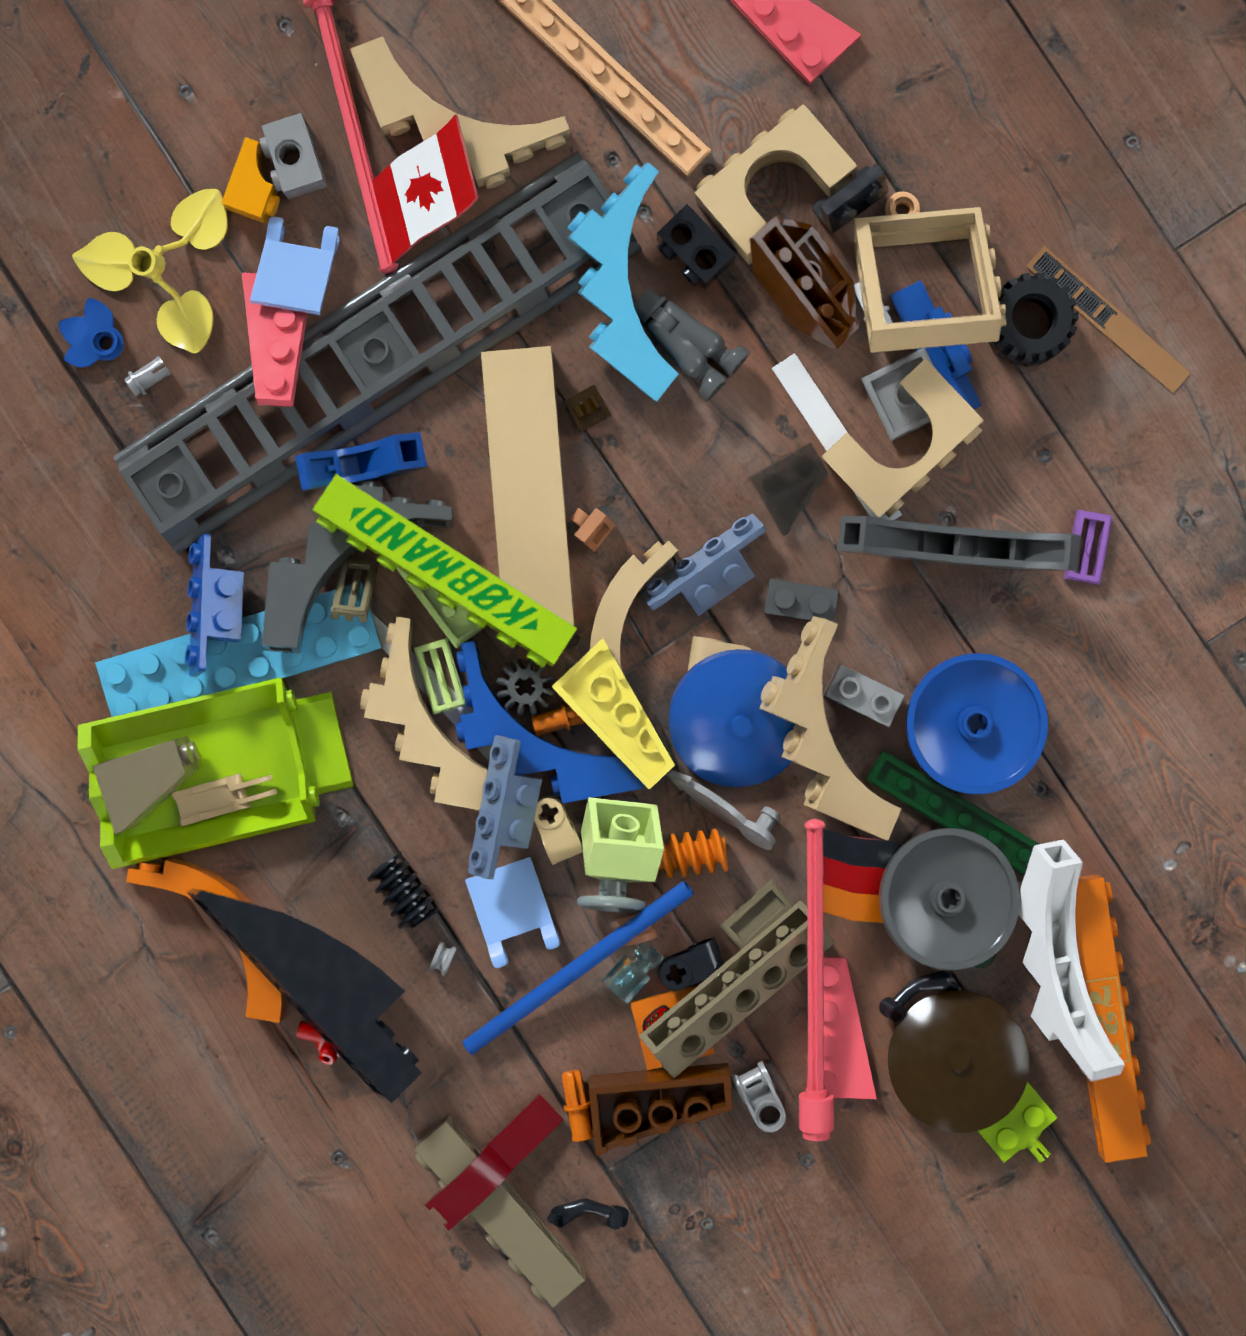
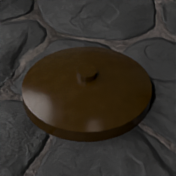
[888,991,1030,1133]

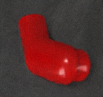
[296,1021,339,1065]

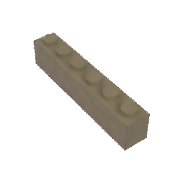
[414,1115,586,1308]

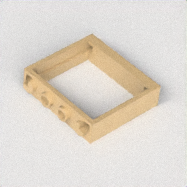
[853,207,1006,353]

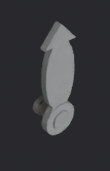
[668,770,782,850]

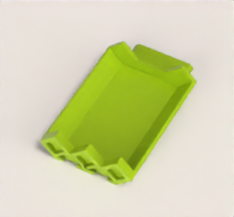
[77,677,354,869]

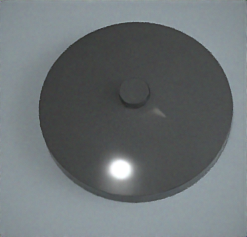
[879,828,1020,970]

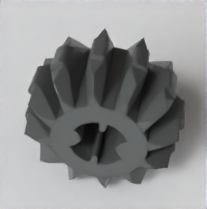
[496,658,555,716]

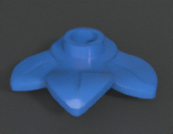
[58,298,124,367]

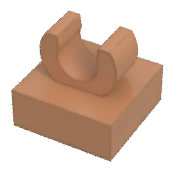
[570,508,616,552]

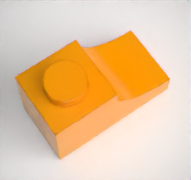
[221,137,280,224]

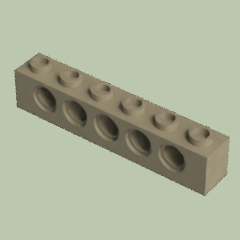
[639,900,835,1078]

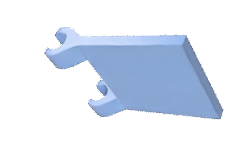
[250,216,340,315]
[465,857,561,968]

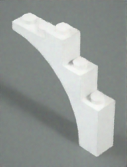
[1019,840,1124,1082]

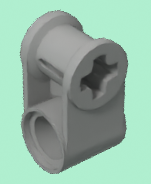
[731,1061,786,1132]

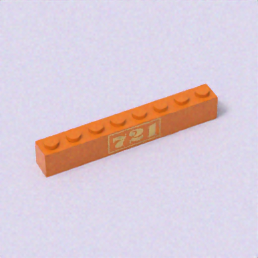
[1075,874,1151,1163]

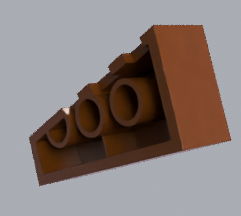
[589,1063,733,1156]

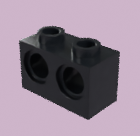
[656,204,736,289]

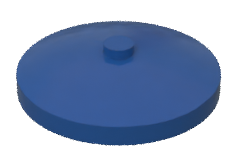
[668,649,795,787]
[905,653,1048,794]

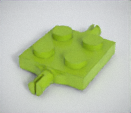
[978,1081,1057,1163]

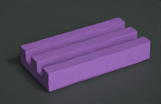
[1063,510,1113,585]

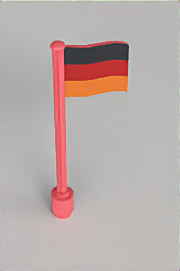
[799,819,902,1141]

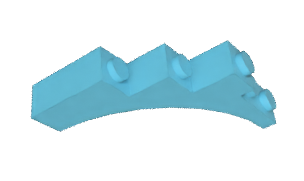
[567,162,678,402]

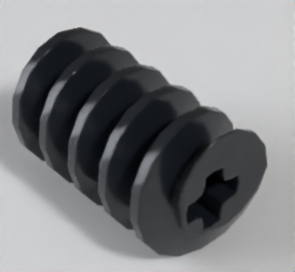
[367,851,440,929]

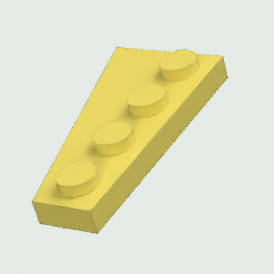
[552,638,675,790]

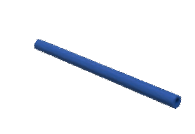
[463,880,694,1055]

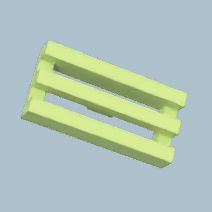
[414,638,466,715]

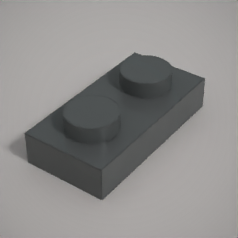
[764,579,839,622]

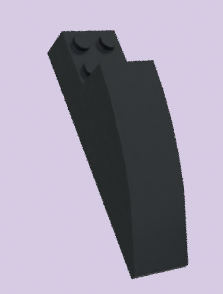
[187,888,422,1103]

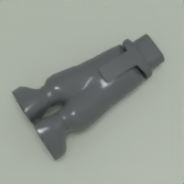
[634,289,751,402]

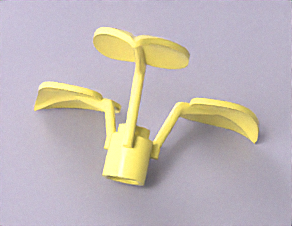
[72,189,228,354]

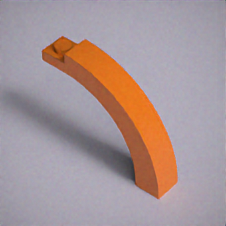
[126,858,287,1023]

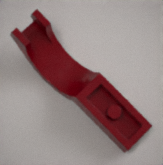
[424,1094,564,1231]

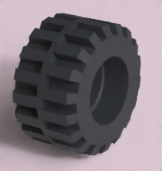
[988,273,1079,366]

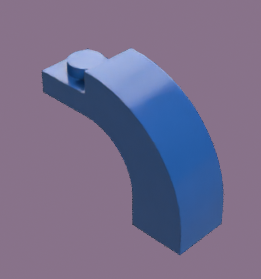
[295,432,427,491]

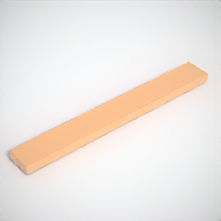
[498,0,711,178]

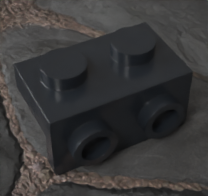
[813,163,889,234]

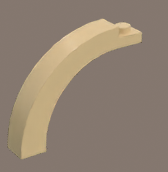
[590,540,678,670]

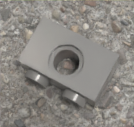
[259,113,328,200]
[822,664,905,727]

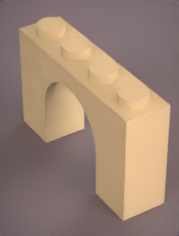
[694,104,857,265]
[821,358,984,518]

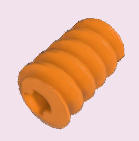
[658,828,728,879]

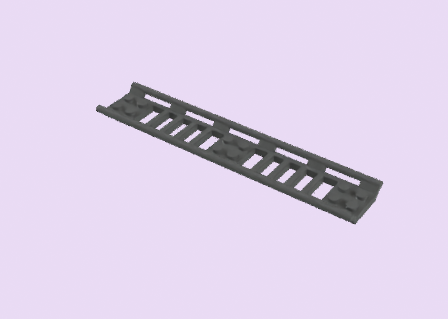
[113,151,642,554]

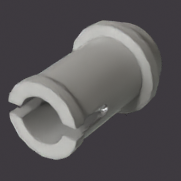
[124,355,172,396]

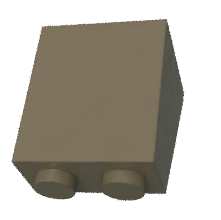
[93,736,201,834]

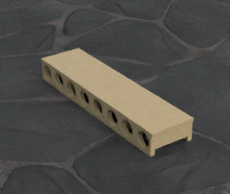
[481,346,575,626]

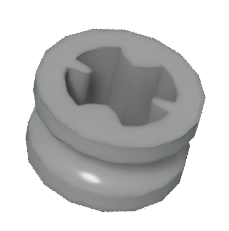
[429,941,457,977]

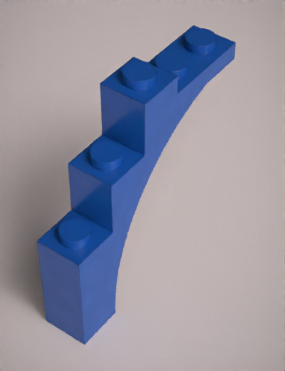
[456,641,645,803]

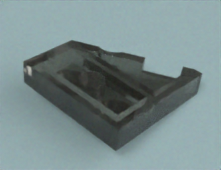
[749,442,828,536]

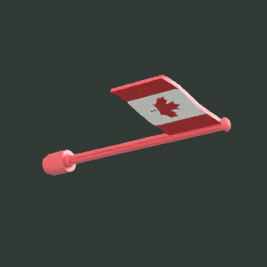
[303,0,478,274]

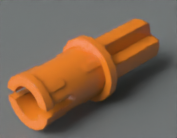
[531,704,585,737]
[562,1070,594,1142]

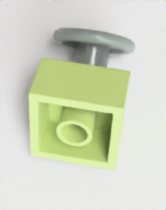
[577,797,664,913]

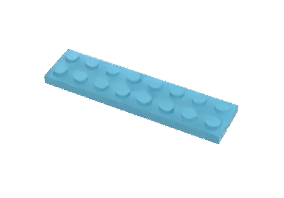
[95,582,383,717]

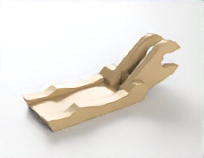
[172,773,277,826]

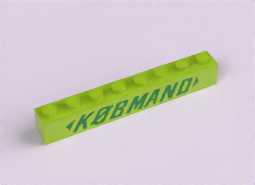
[312,474,577,668]

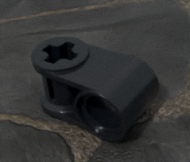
[657,937,725,991]

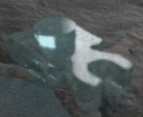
[601,941,664,1004]

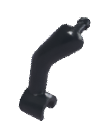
[879,971,958,1023]
[547,1198,629,1230]

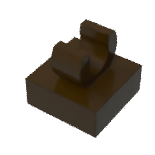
[564,385,611,433]

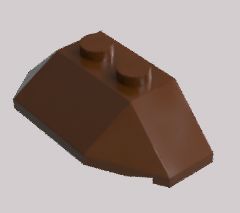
[750,216,859,350]

